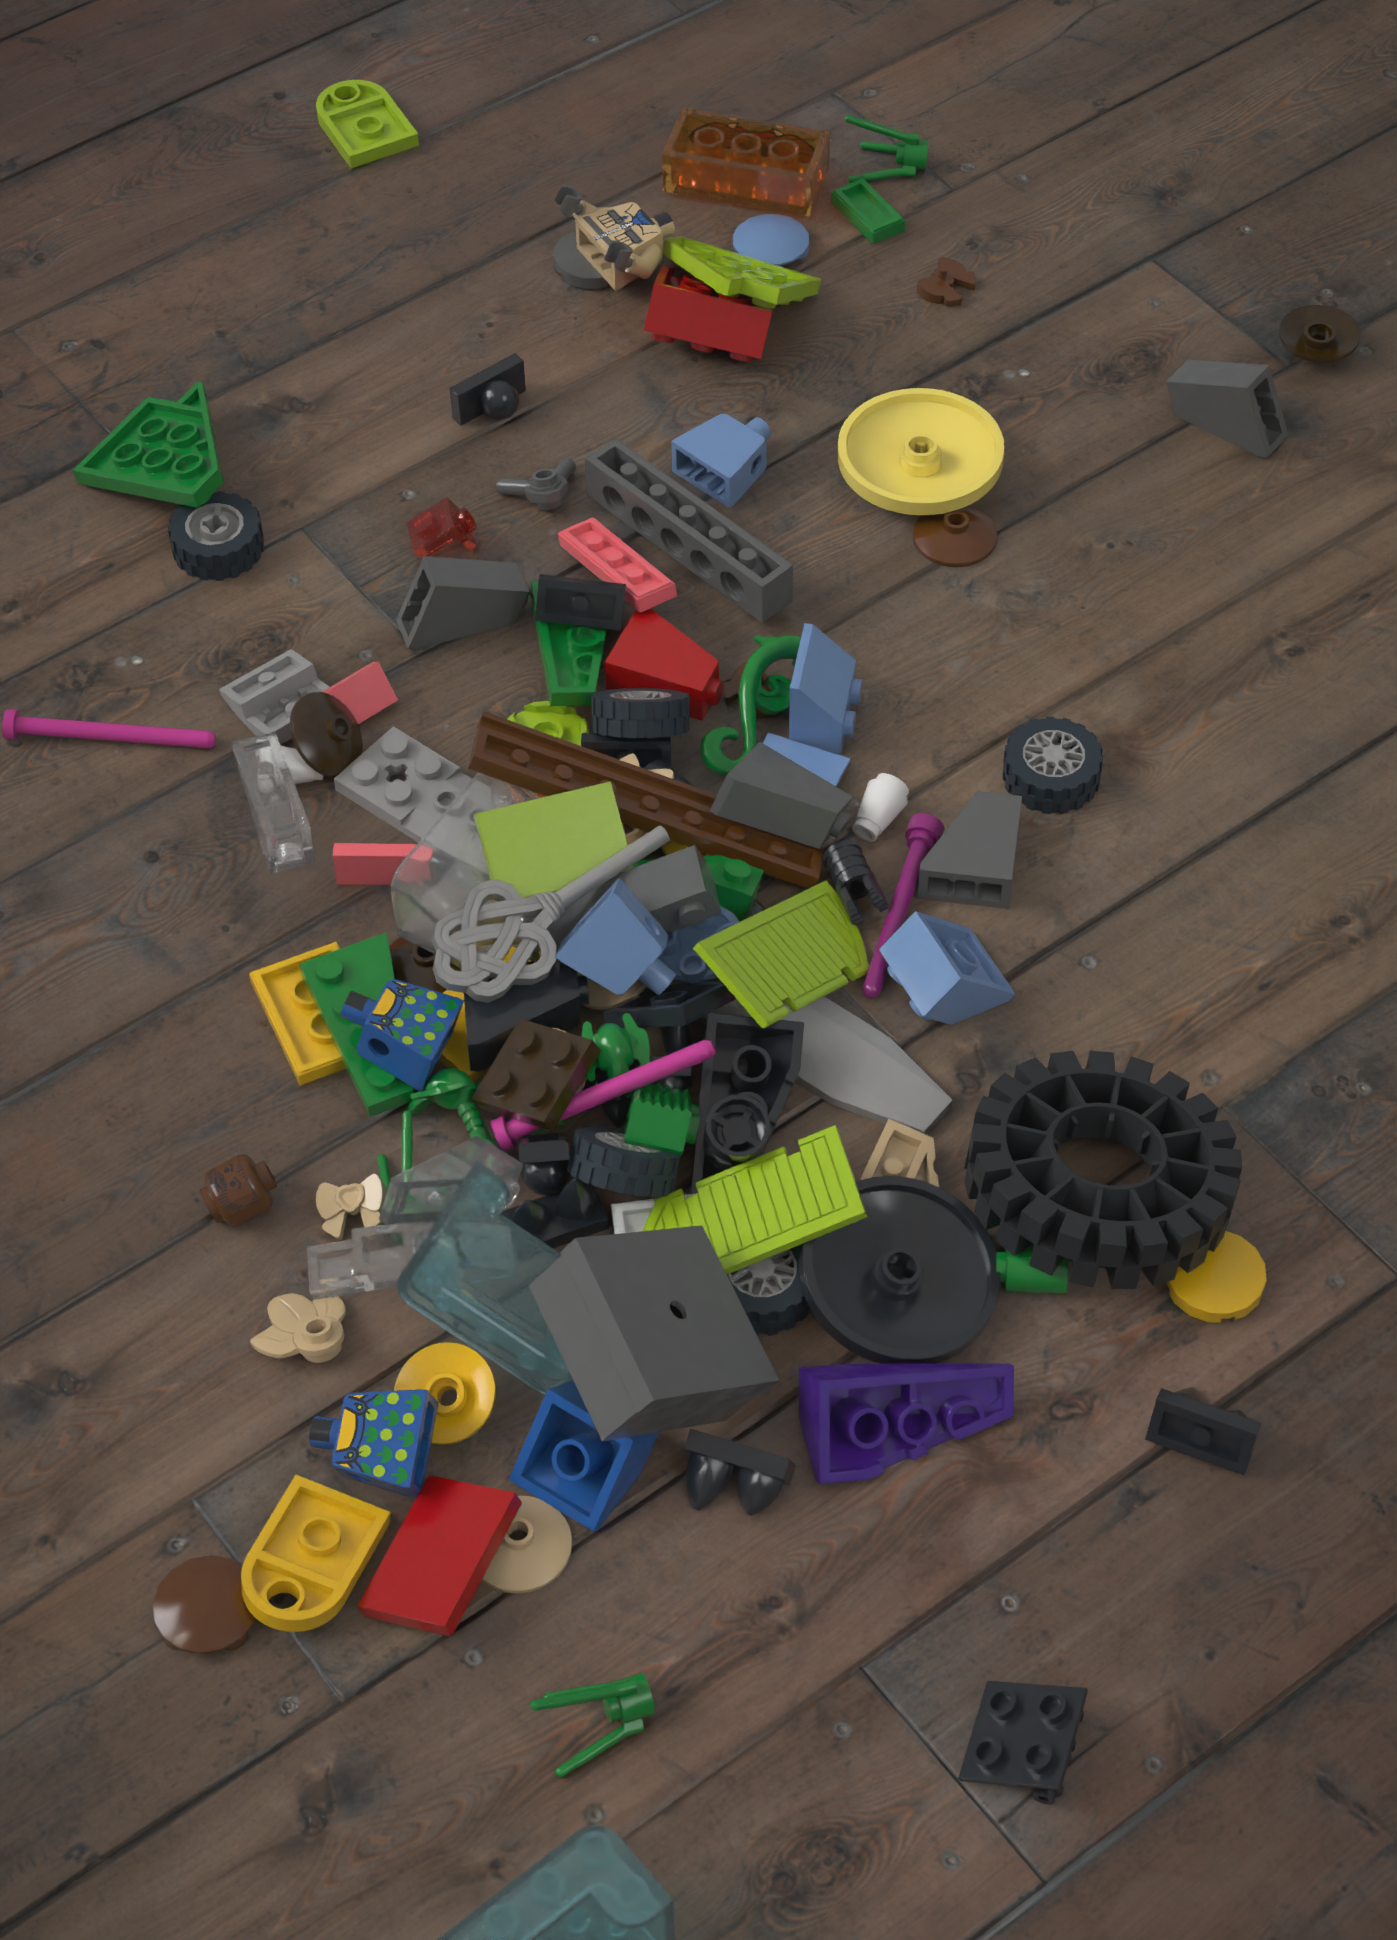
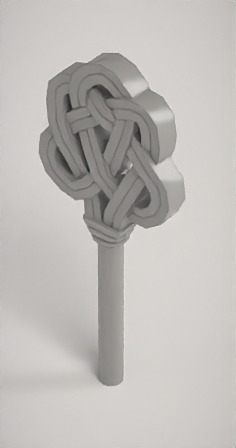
[432,826,670,1003]

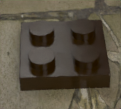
[471,1019,601,1132]

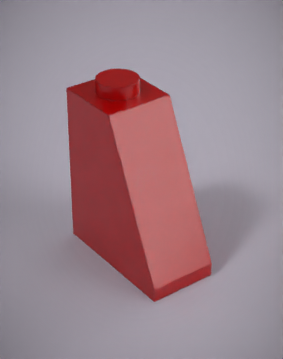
[605,608,724,721]

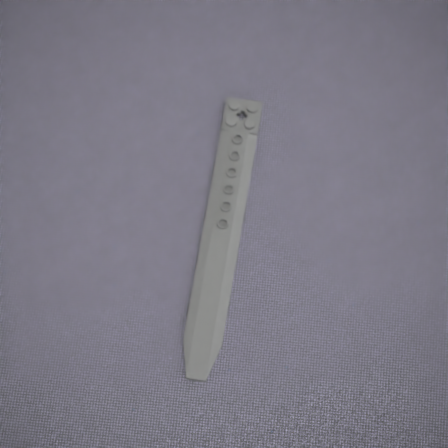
[334,726,953,1135]

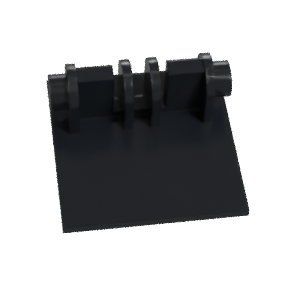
[958,1681,1088,1805]

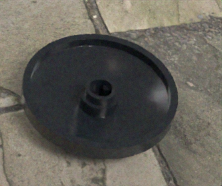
[799,1176,1001,1364]

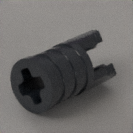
[822,840,890,925]

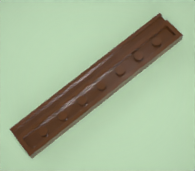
[468,711,823,889]

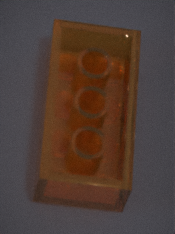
[662,107,830,217]

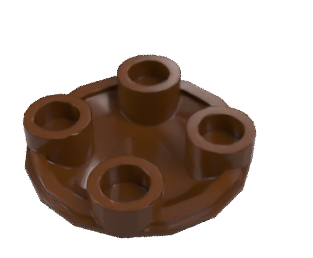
[153,1555,256,1654]

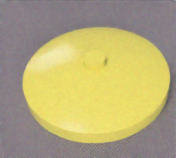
[838,388,1004,515]

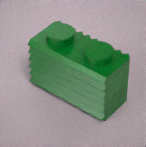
[624,1083,700,1156]

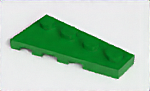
[530,580,607,707]

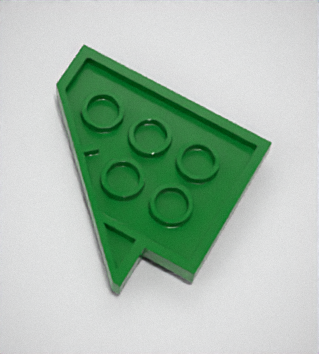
[72,381,224,508]

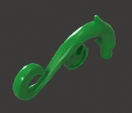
[700,635,801,778]

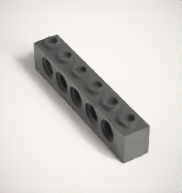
[585,438,793,623]

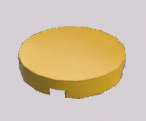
[1166,1231,1267,1323]

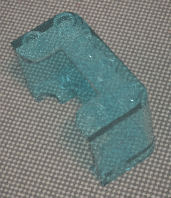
[437,1825,675,1940]

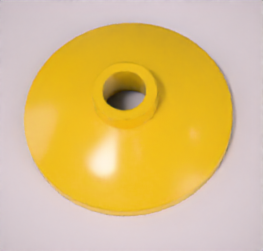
[394,1342,496,1445]

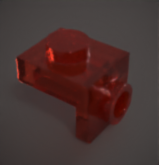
[407,497,477,559]

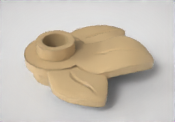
[250,1292,346,1363]

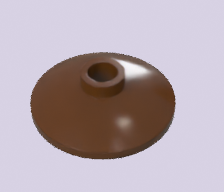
[913,506,997,567]

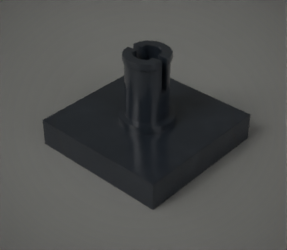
[603,981,736,1056]

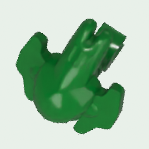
[582,1013,650,1101]
[407,1068,507,1170]

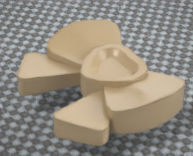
[316,1174,387,1240]

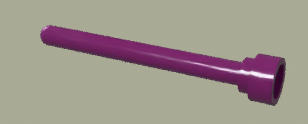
[862,813,945,999]

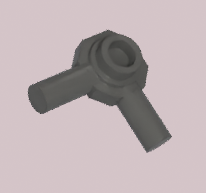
[497,458,576,510]

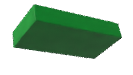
[831,178,905,244]

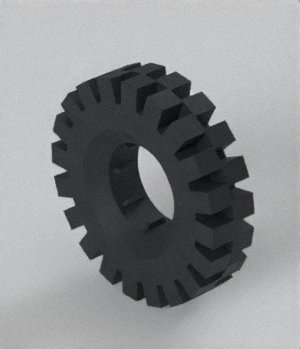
[964,1050,1243,1289]

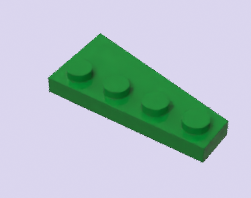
[299,932,414,1117]

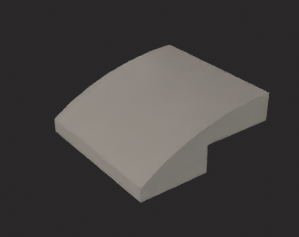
[219,649,330,748]

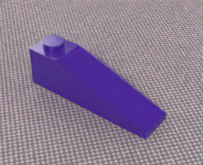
[799,1363,1014,1484]

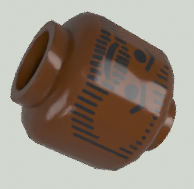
[200,1154,277,1227]

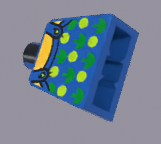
[340,979,464,1091]
[309,1389,439,1499]

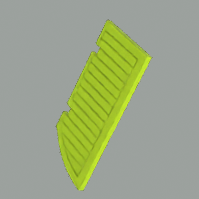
[693,880,870,1028]
[643,1125,868,1274]

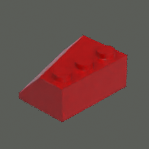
[643,264,773,362]

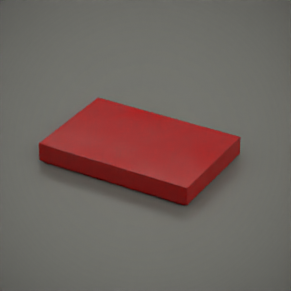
[357,1475,522,1637]

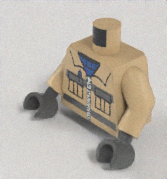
[555,185,675,291]

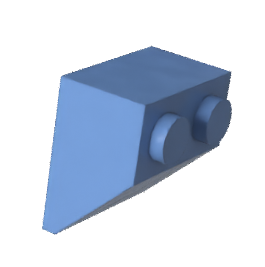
[789,623,863,754]
[879,911,1016,1025]

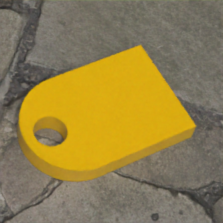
[241,1475,391,1632]

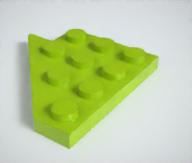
[663,236,821,309]

